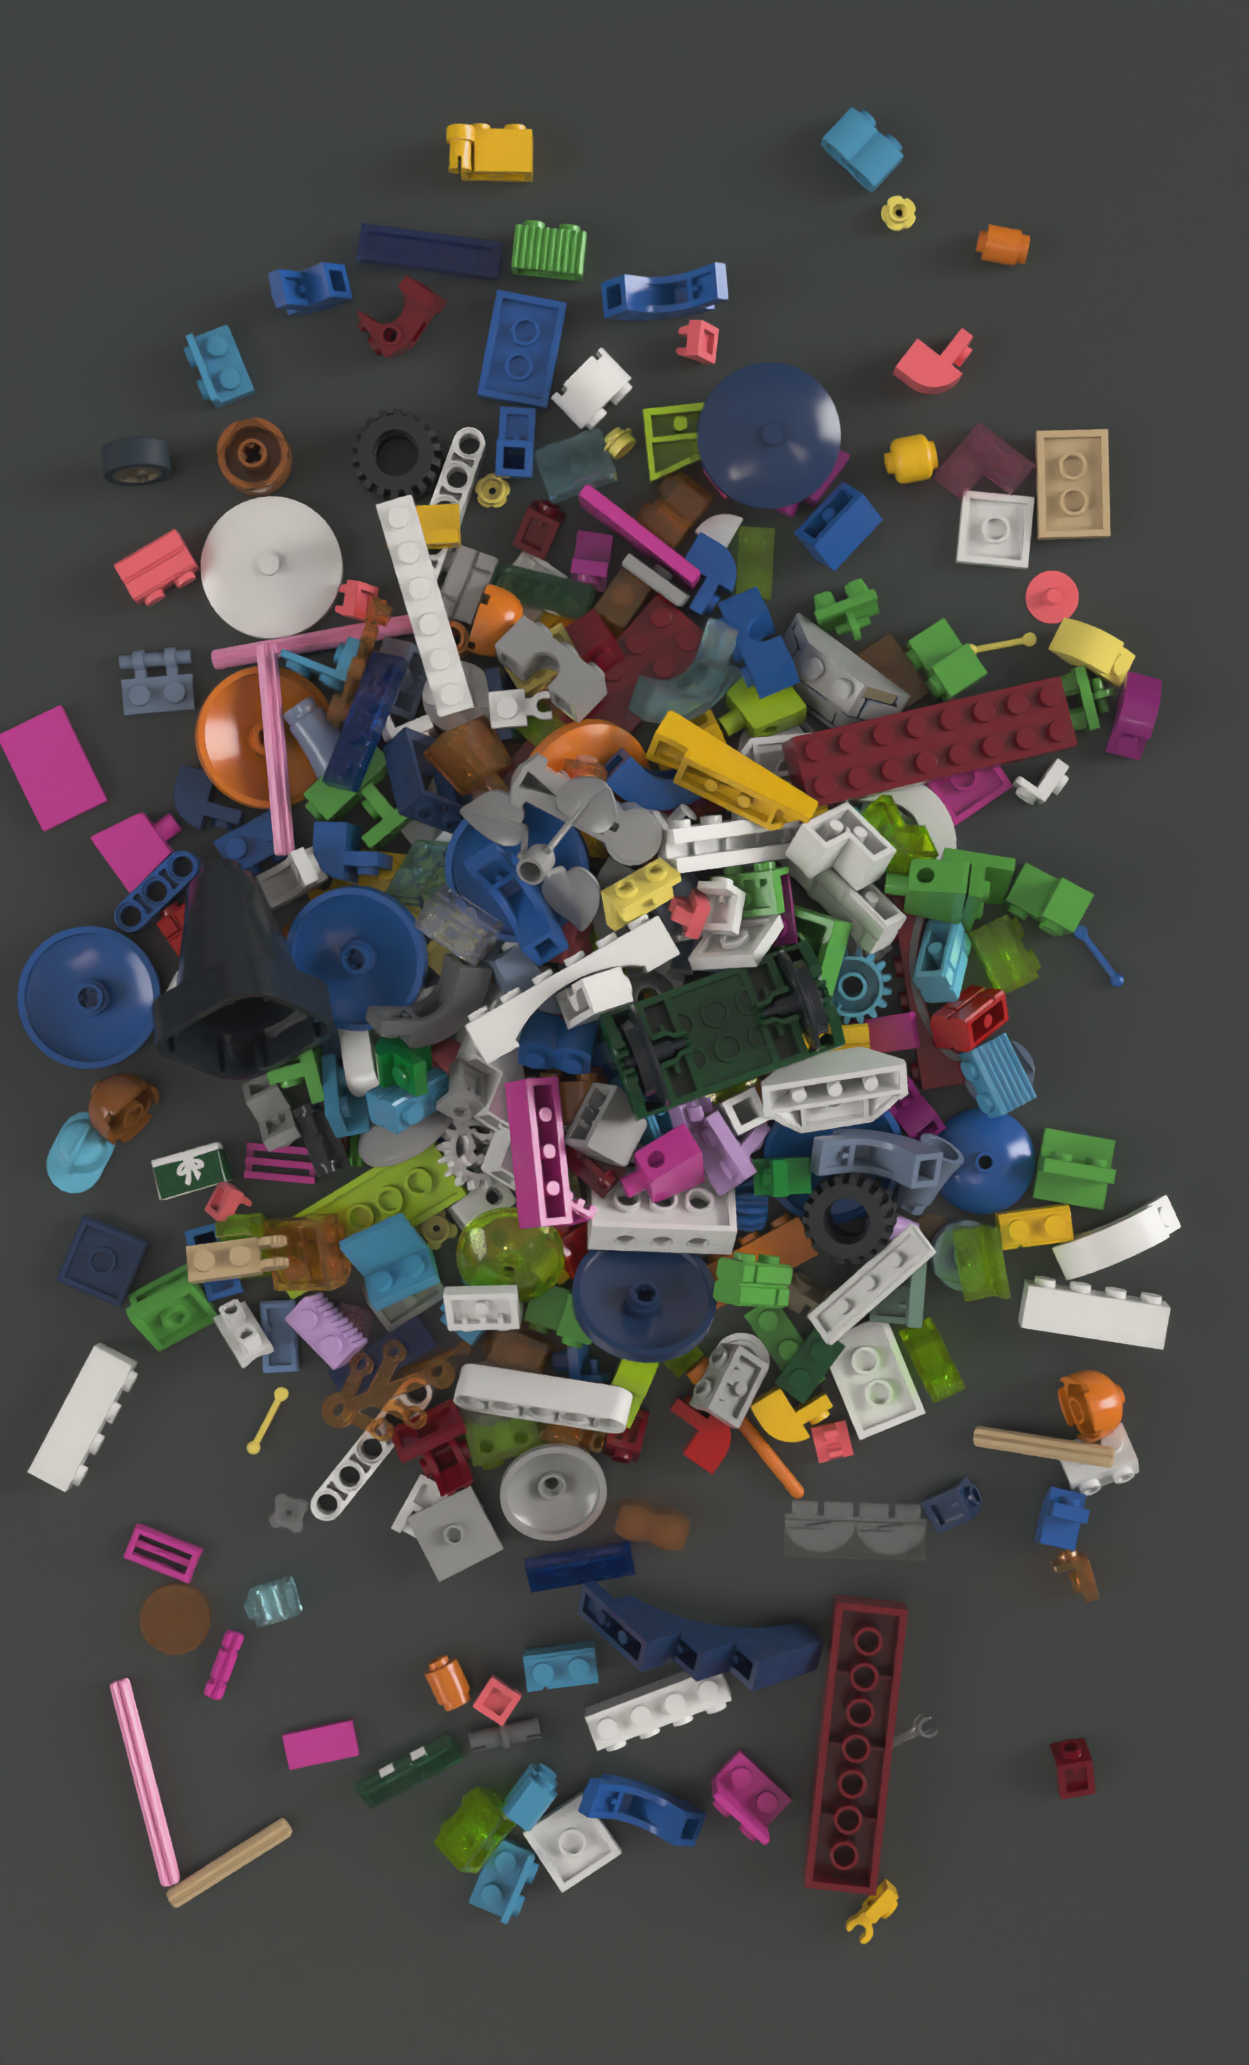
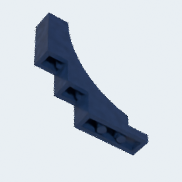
[577,1580,824,1691]

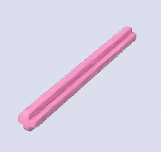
[211,615,414,670]
[256,642,295,856]
[110,1678,180,1887]

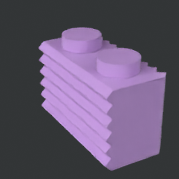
[284,1292,368,1370]

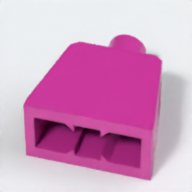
[90,812,183,893]
[619,1123,705,1202]

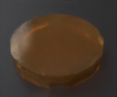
[140,1583,211,1655]

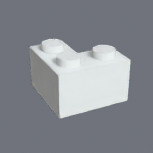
[785,802,897,891]

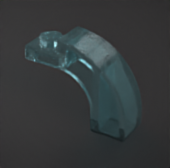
[628,618,738,724]

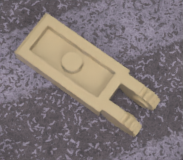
[186,1235,289,1284]

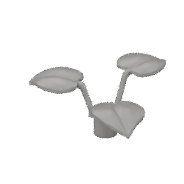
[460,776,617,932]

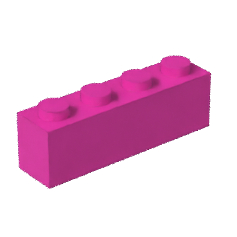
[505,1077,573,1229]

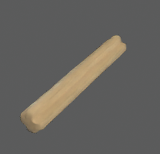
[973,1426,1115,1468]
[166,1818,292,1908]

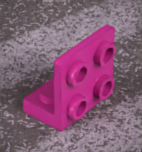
[711,1749,792,1845]

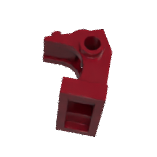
[357,275,447,360]
[389,1398,474,1497]

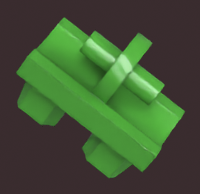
[814,578,880,641]
[1061,665,1116,733]

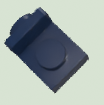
[921,1477,983,1534]

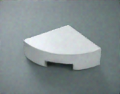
[695,514,743,548]

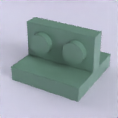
[868,1252,927,1328]

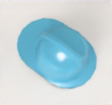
[46,1112,116,1193]

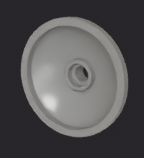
[357,1111,452,1167]
[500,1443,607,1541]

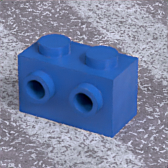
[794,481,883,571]

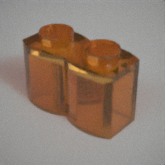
[635,471,714,551]
[615,1499,690,1551]

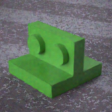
[360,782,413,851]
[940,847,1016,932]
[266,1044,324,1104]
[1032,1128,1116,1210]
[126,1263,219,1352]

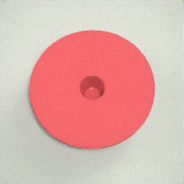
[1025,571,1079,624]

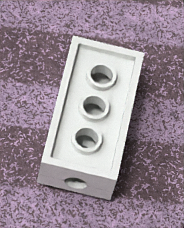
[587,1166,737,1255]

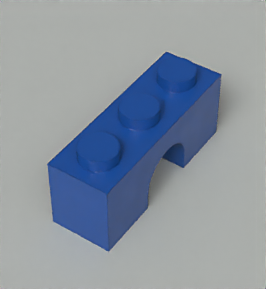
[716,586,800,699]

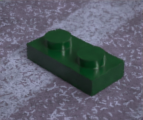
[774,1327,846,1404]

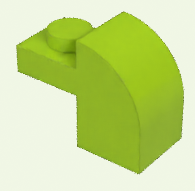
[610,1358,659,1429]

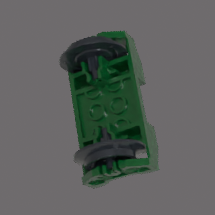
[598,940,846,1122]

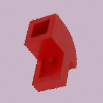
[670,1395,731,1475]

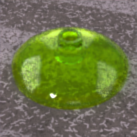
[456,1207,564,1303]

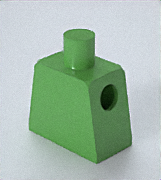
[884,858,970,924]

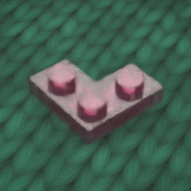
[934,422,1035,500]

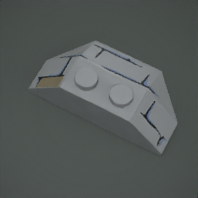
[783,613,911,728]

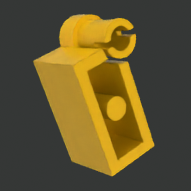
[446,123,533,182]

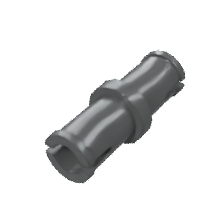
[468,1716,542,1755]

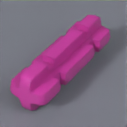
[204,1630,244,1700]

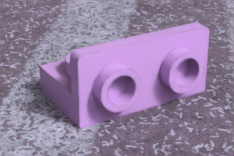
[690,1110,757,1196]

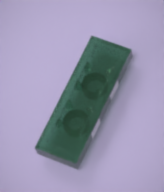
[491,562,597,621]
[354,1733,465,1809]

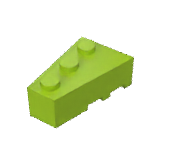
[642,402,704,484]

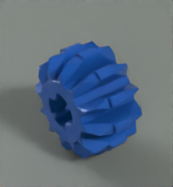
[735,1176,769,1232]

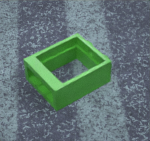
[303,734,389,822]

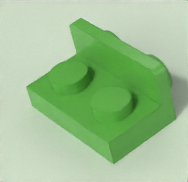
[709,861,789,918]

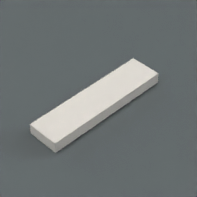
[808,1223,937,1345]

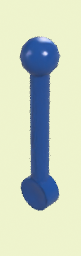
[1073,925,1124,987]

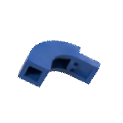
[601,262,729,321]
[597,734,712,810]
[464,842,569,967]
[578,1773,707,1847]

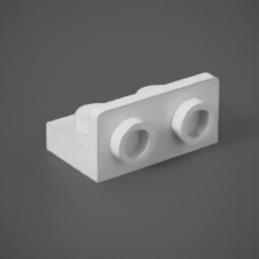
[443,1285,523,1332]

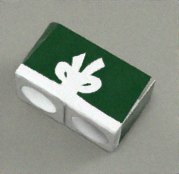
[151,1142,234,1200]

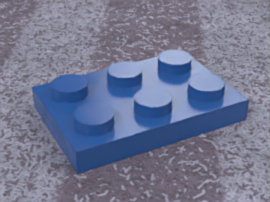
[477,290,567,410]

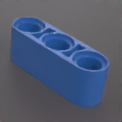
[114,850,202,933]

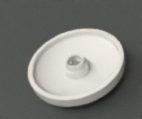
[201,496,344,640]

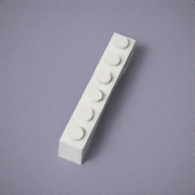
[376,494,475,717]
[464,914,680,1065]

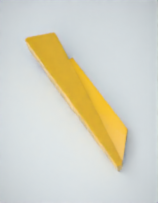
[645,710,818,831]

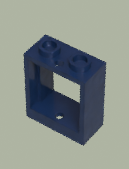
[383,727,473,834]

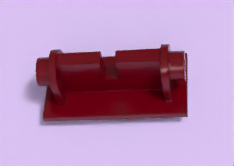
[564,1130,627,1199]

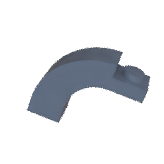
[485,945,610,1014]
[809,1129,943,1189]

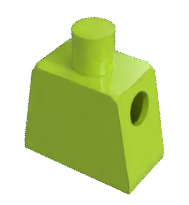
[717,677,807,738]

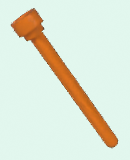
[685,1356,804,1499]

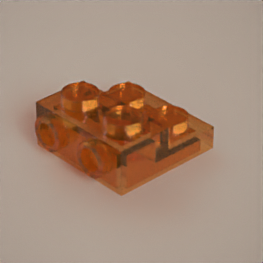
[263,1213,351,1291]

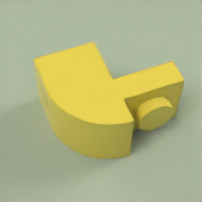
[1048,617,1135,688]

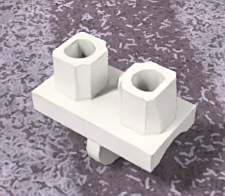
[213,1299,274,1368]

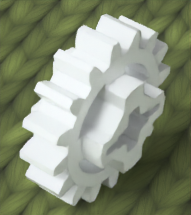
[436,1117,500,1191]

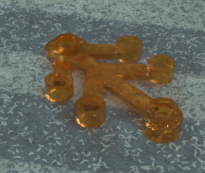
[326,596,393,728]
[322,1340,456,1442]

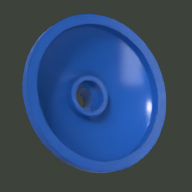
[937,1108,1035,1214]

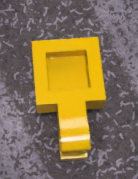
[845,1878,899,1944]

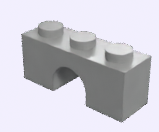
[495,615,607,723]

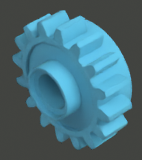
[831,946,892,1024]

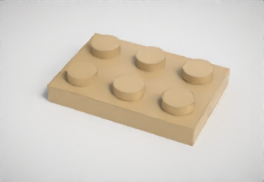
[1035,429,1111,540]

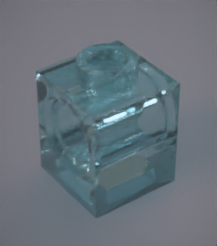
[244,1576,302,1628]

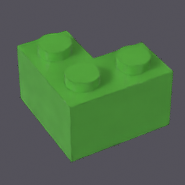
[905,618,987,703]
[1003,862,1094,937]
[523,1277,592,1349]

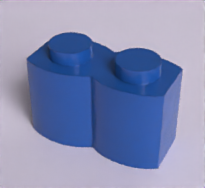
[518,1012,598,1074]

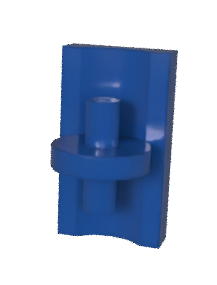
[552,1343,611,1384]

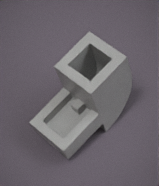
[242,1074,301,1152]

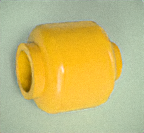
[884,434,938,484]

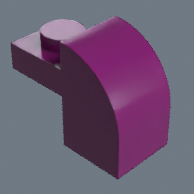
[570,530,614,592]
[1105,671,1162,761]
[888,1075,946,1141]

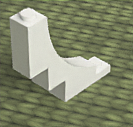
[456,982,587,1207]

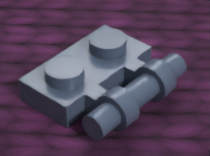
[119,647,197,717]

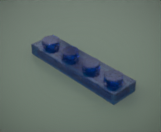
[357,223,503,281]
[322,651,409,793]

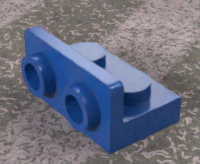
[213,810,297,875]

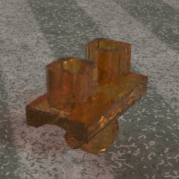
[539,1423,607,1454]

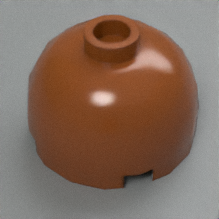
[88,1072,159,1145]

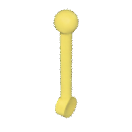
[969,632,1037,654]
[247,1387,289,1455]

